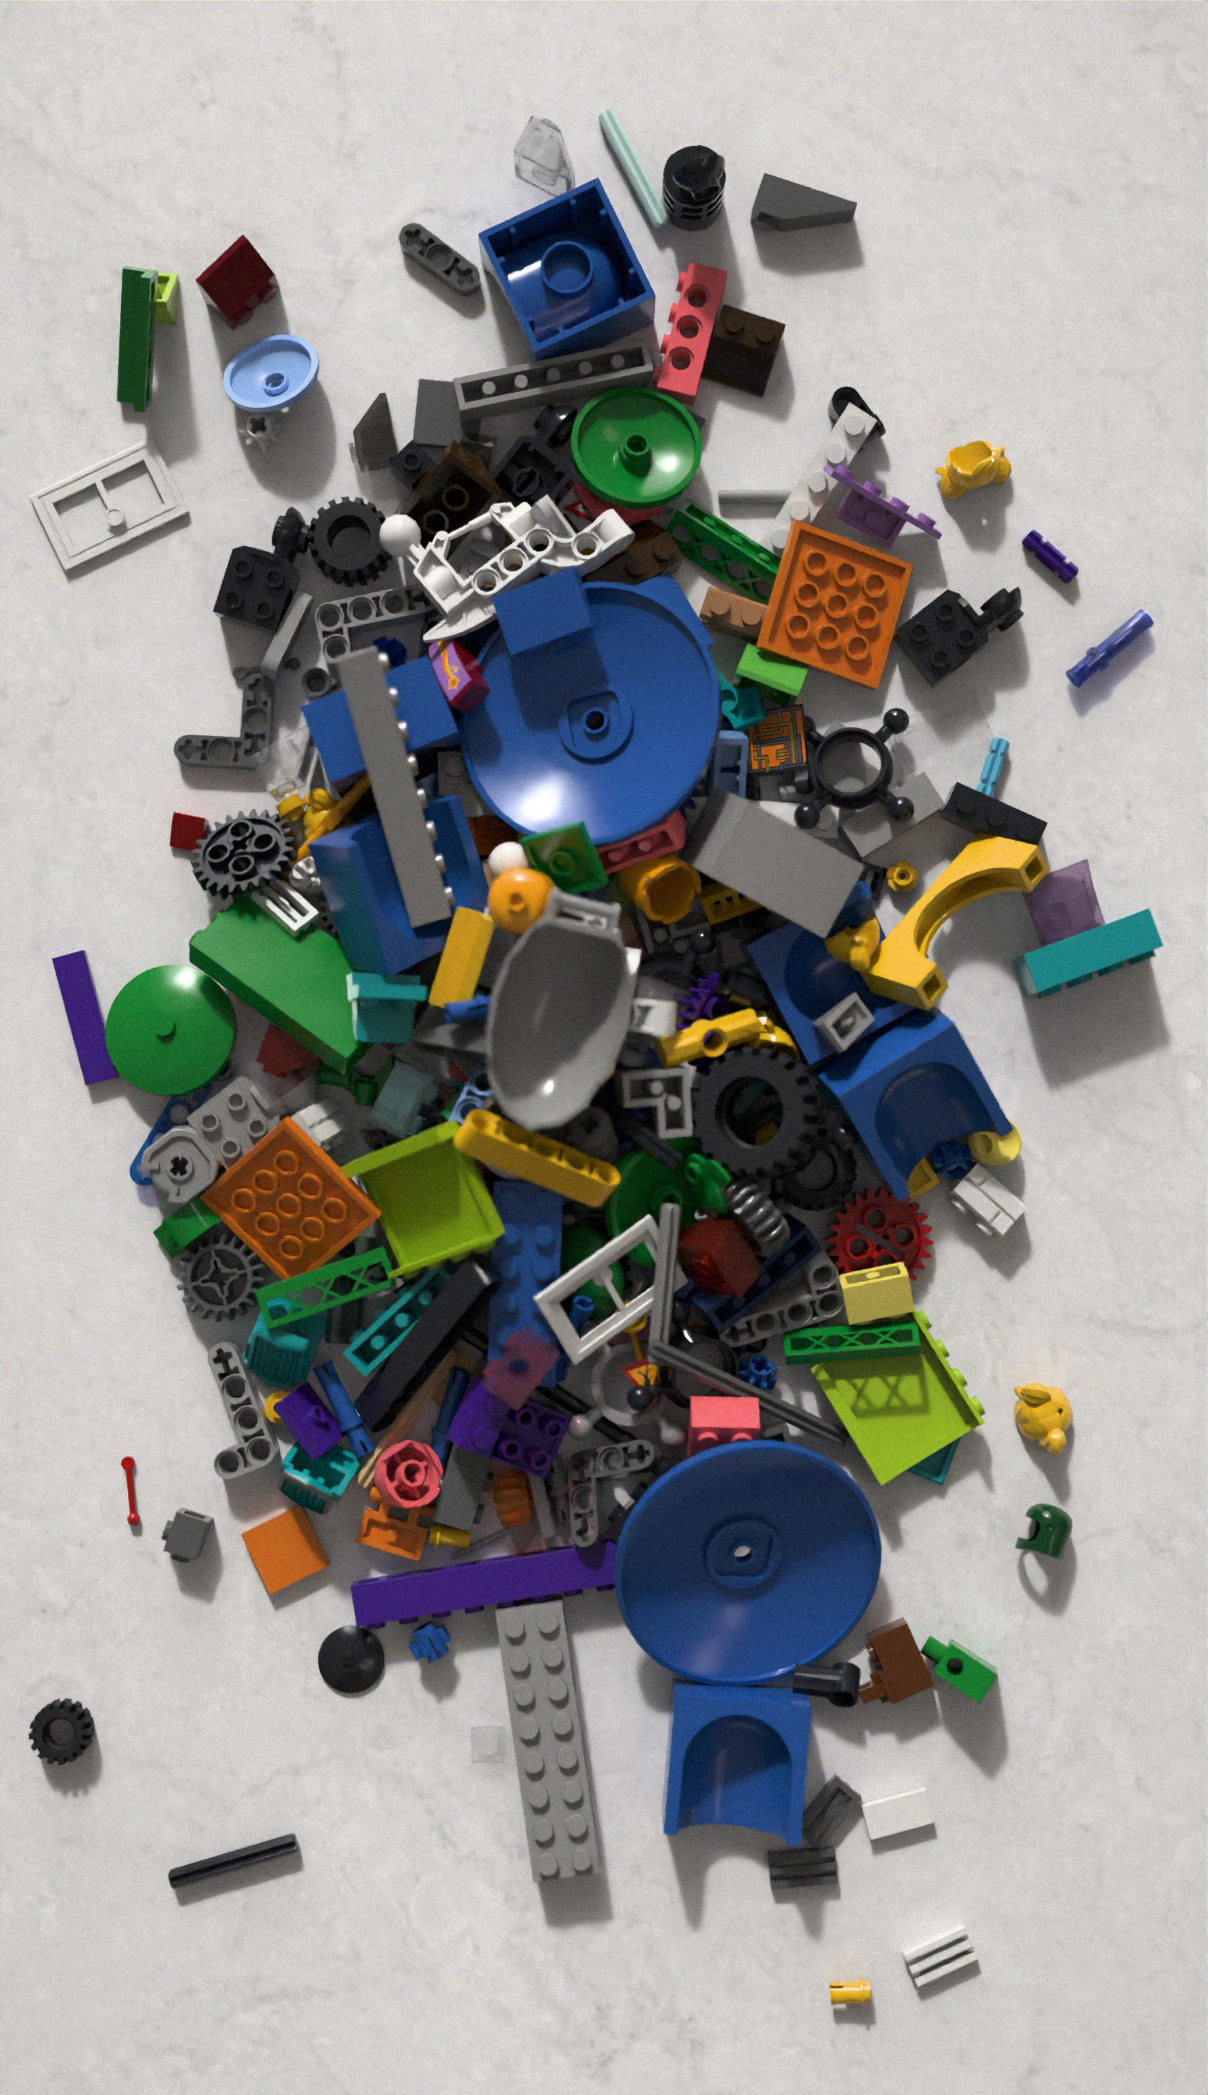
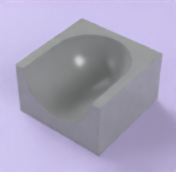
[677,786,865,939]

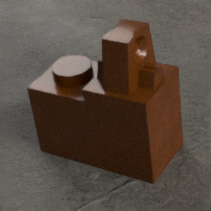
[859,1617,935,1704]

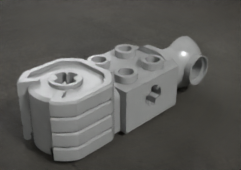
[141,1072,319,1204]

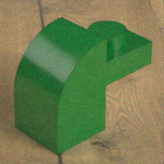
[153,1193,223,1259]

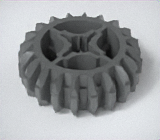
[720,1174,790,1257]
[176,1232,267,1322]

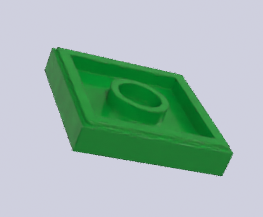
[520,821,609,895]

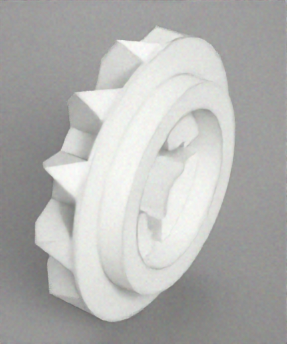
[289,856,324,897]

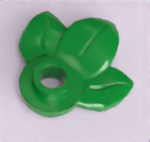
[684,1154,732,1213]

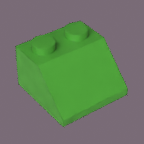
[732,642,809,706]

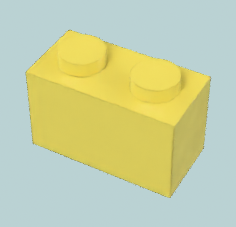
[839,1262,915,1325]

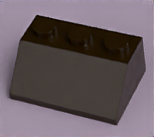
[394,440,502,561]
[579,519,685,586]

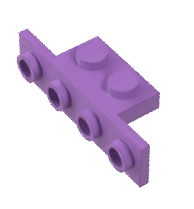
[823,464,942,549]

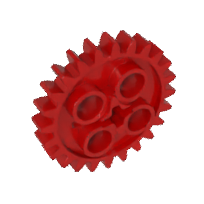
[825,1186,933,1281]

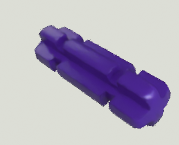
[1022,530,1079,584]

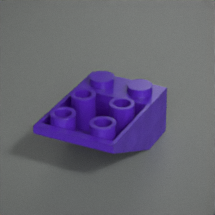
[446,1375,572,1479]

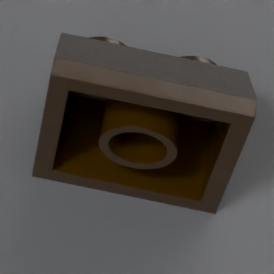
[701,304,786,398]

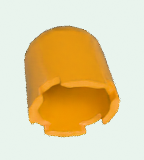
[618,852,701,924]
[488,868,561,937]

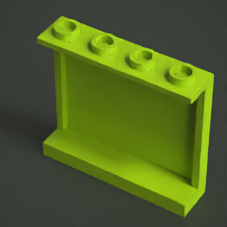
[340,1119,506,1279]
[810,1310,986,1486]

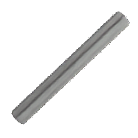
[647,1203,681,1366]

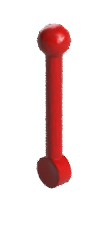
[121,1456,140,1526]

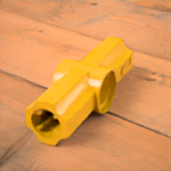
[656,1008,761,1068]

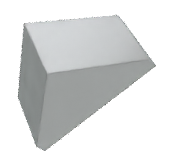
[812,992,875,1053]

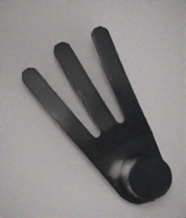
[562,1201,609,1233]

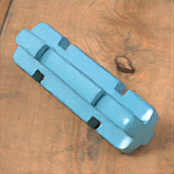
[976,738,1010,798]

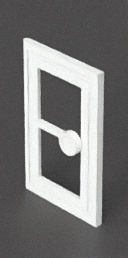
[29,437,189,572]
[533,1214,688,1365]

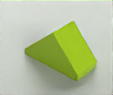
[156,273,178,325]

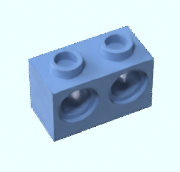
[706,731,749,799]

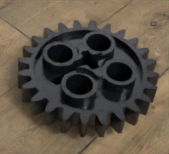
[190,809,299,902]

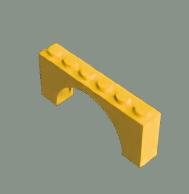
[860,832,1050,1011]

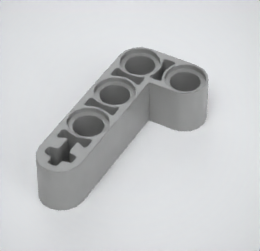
[315,584,439,670]
[717,1249,844,1347]
[208,1341,279,1479]

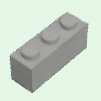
[838,772,945,860]

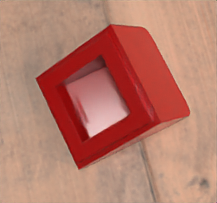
[169,812,209,851]

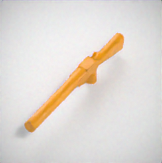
[272,773,372,894]

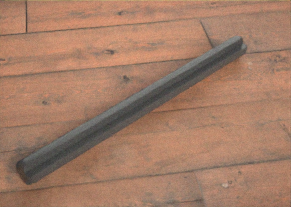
[647,1339,849,1448]

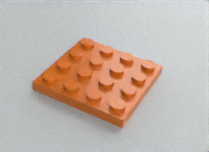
[756,520,913,690]
[199,1116,383,1280]

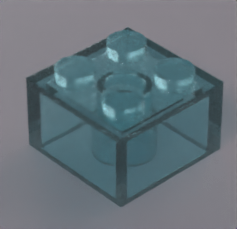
[367,1060,441,1139]

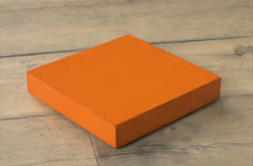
[241,1505,331,1594]

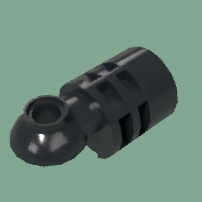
[662,145,726,231]

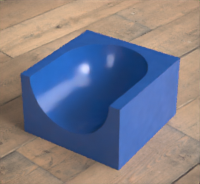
[478,178,656,362]
[300,656,462,798]
[307,794,490,976]
[737,881,917,1065]
[813,1005,1013,1202]
[662,1678,812,1846]

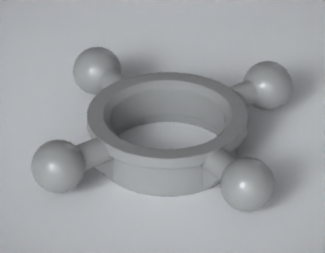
[567,1319,694,1449]

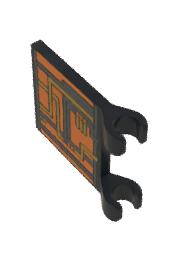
[742,704,813,801]

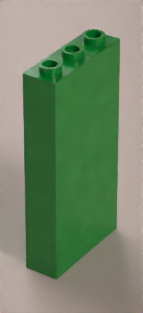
[189,894,376,1076]

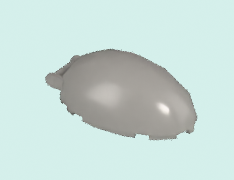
[485,887,632,1131]

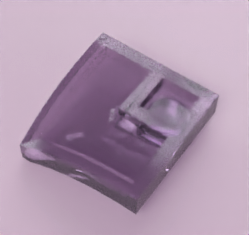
[1022,859,1106,946]

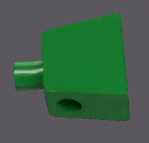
[920,1635,998,1704]

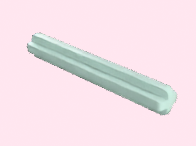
[598,109,669,229]

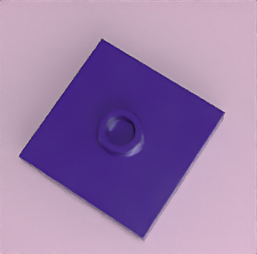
[273,1381,346,1461]

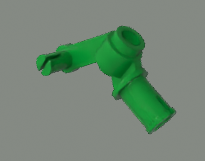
[317,1052,408,1106]

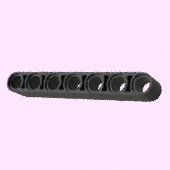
[353,1253,503,1433]

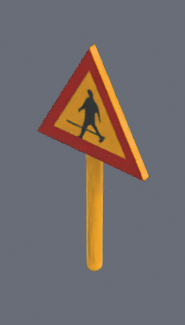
[618,1299,658,1408]

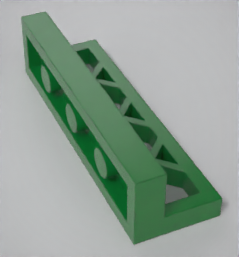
[117,266,158,412]
[666,498,781,605]
[255,1245,397,1330]
[783,1320,921,1365]

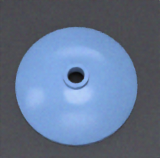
[224,335,320,413]

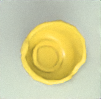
[967,1118,1022,1167]

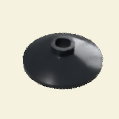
[318,1625,385,1693]

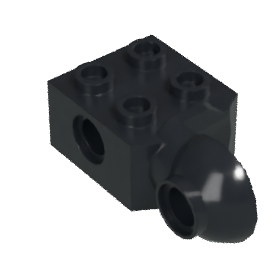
[490,403,578,508]
[213,507,312,636]
[893,586,1024,688]

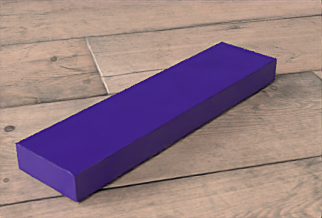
[52,950,119,1086]

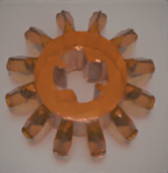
[492,1469,535,1527]

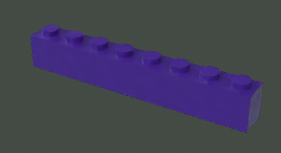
[350,1538,617,1630]

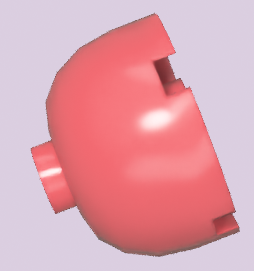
[374,1440,443,1509]

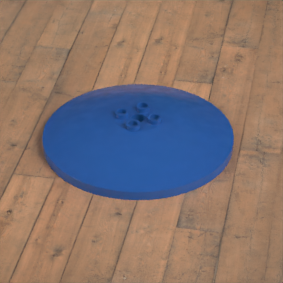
[459,582,722,848]
[613,1440,882,1686]

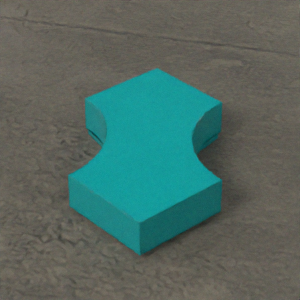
[717,669,769,731]

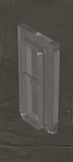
[888,690,995,776]

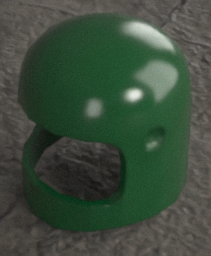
[1015,1503,1073,1560]

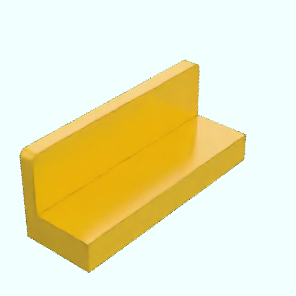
[428,906,496,1011]

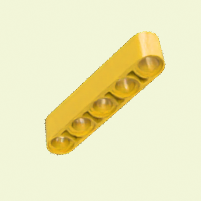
[454,1109,620,1207]

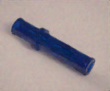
[1066,609,1154,688]

